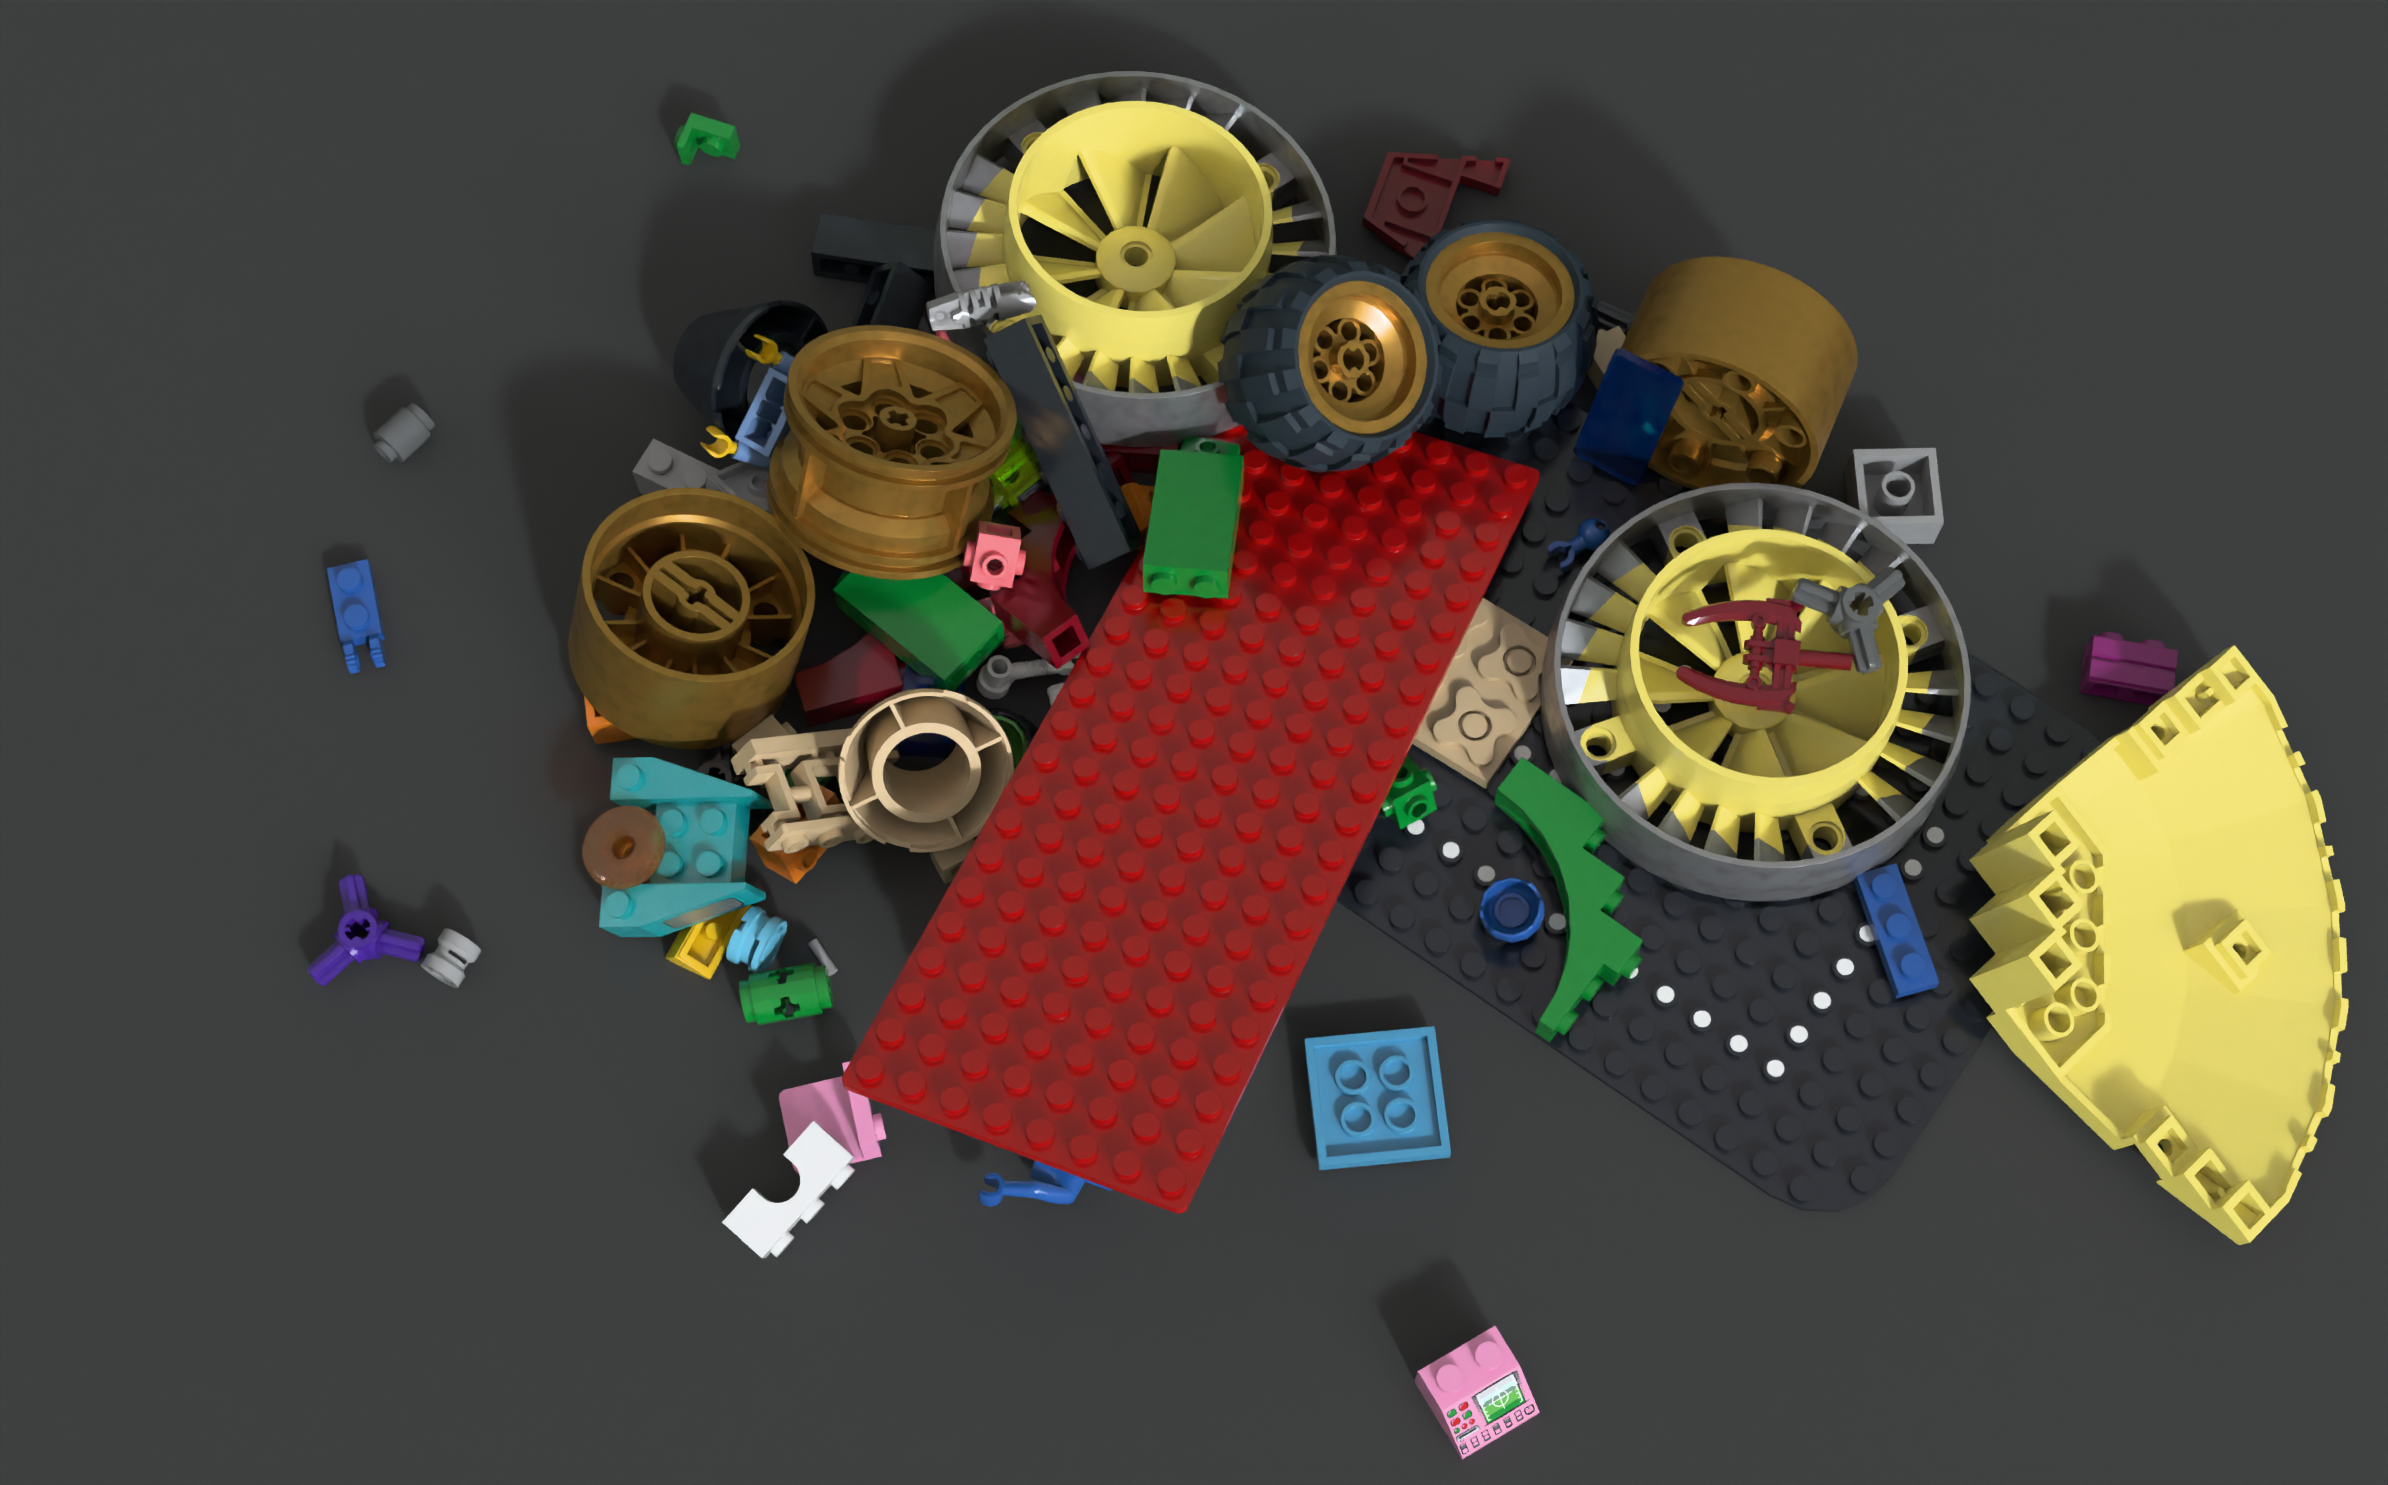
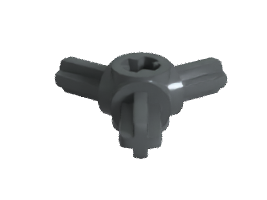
[1792,567,1905,674]

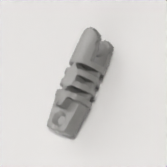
[926,280,1037,331]

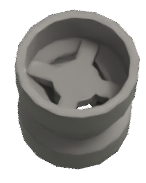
[421,928,482,988]

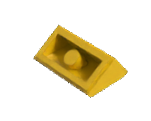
[665,905,751,979]

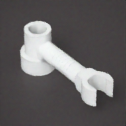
[976,652,1082,699]

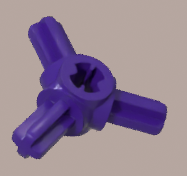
[307,874,426,986]

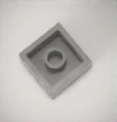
[1844,448,1944,544]

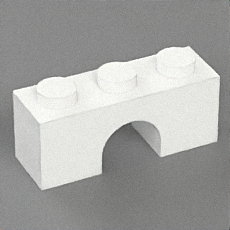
[722,1121,855,1258]

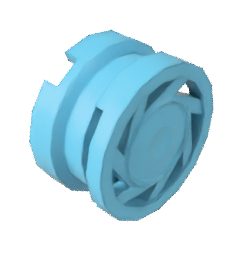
[726,906,787,973]

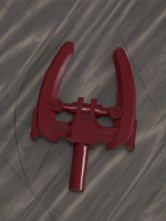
[1676,598,1853,714]

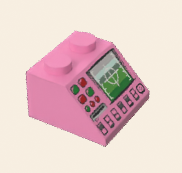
[1414,1326,1539,1460]

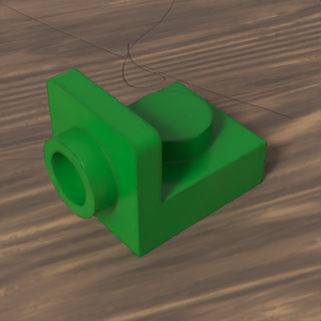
[674,113,740,166]

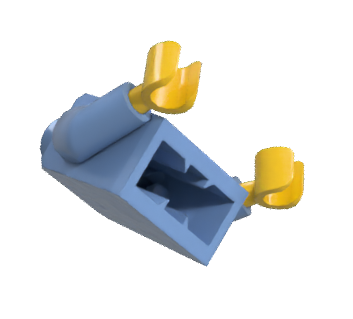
[700,334,794,467]

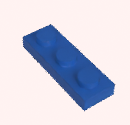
[1853,863,1940,998]

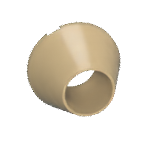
[838,689,1014,853]

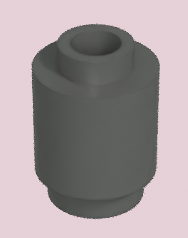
[373,403,435,463]

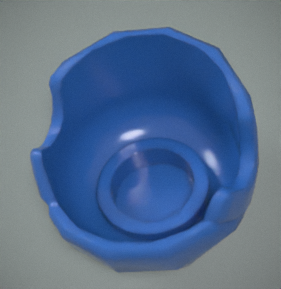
[1479,877,1545,943]

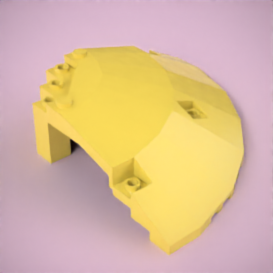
[1969,645,2349,1245]

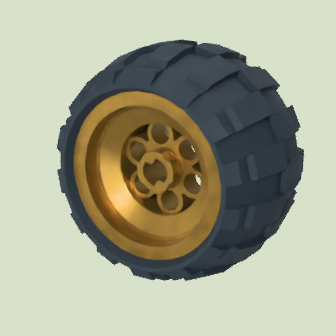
[1400,218,1599,438]
[1217,255,1443,472]

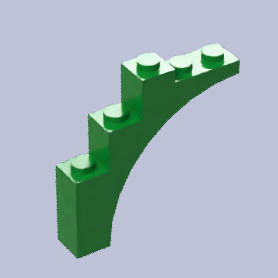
[1494,757,1643,1043]

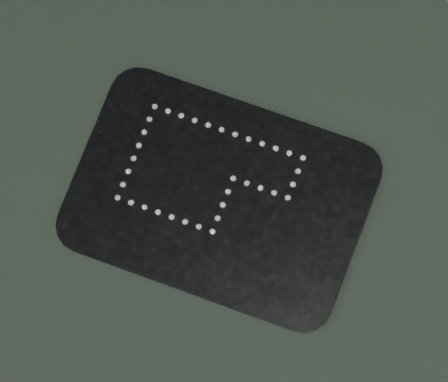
[1336,402,2102,1212]

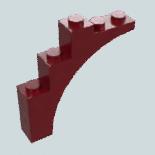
[991,450,1134,669]
[794,565,981,727]

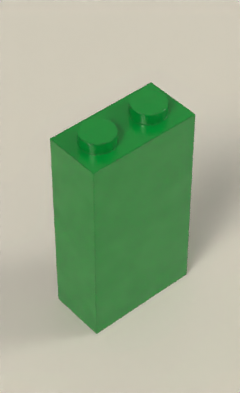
[1143,449,1244,599]
[833,571,1005,692]

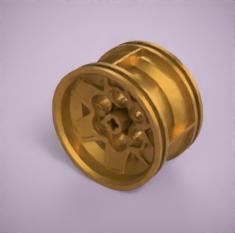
[765,325,1017,580]

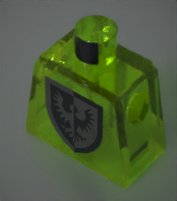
[988,435,1053,519]

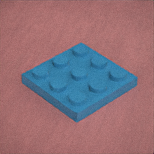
[1304,1026,1451,1170]

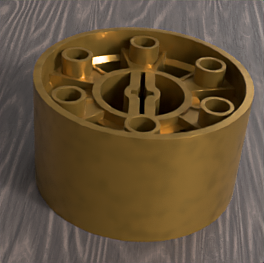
[1602,256,1858,490]
[568,487,815,750]

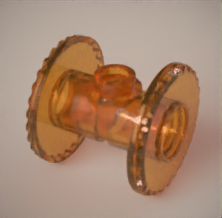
[582,806,666,889]

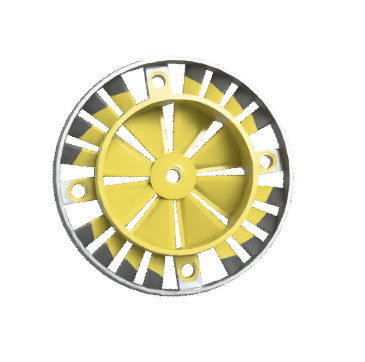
[934,71,1337,447]
[1540,483,1971,901]

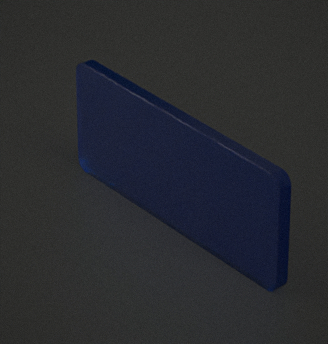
[1573,348,1684,485]

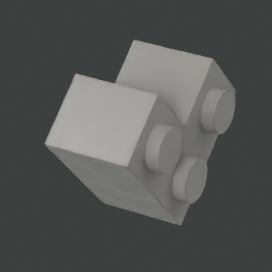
[632,438,719,495]

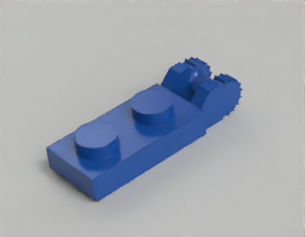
[327,559,386,674]

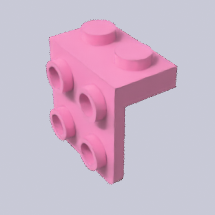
[779,1062,887,1175]

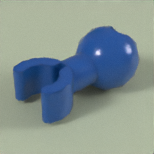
[1547,518,1610,573]

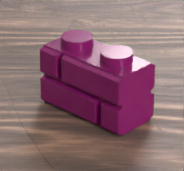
[2079,632,2178,706]

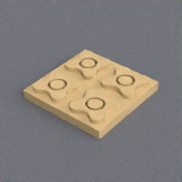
[1412,598,1574,789]

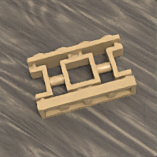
[731,728,900,853]

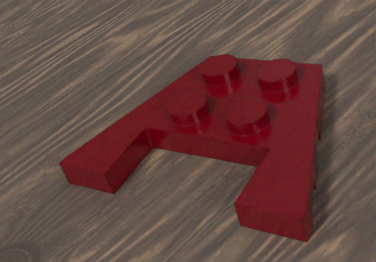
[1362,152,1511,261]

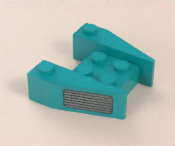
[599,757,772,937]

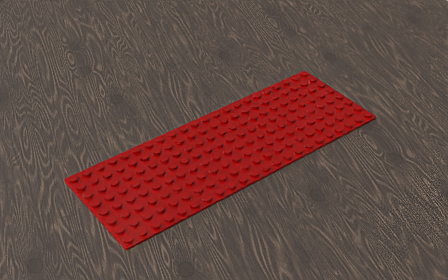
[842,425,1540,1214]

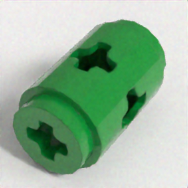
[739,962,833,1025]

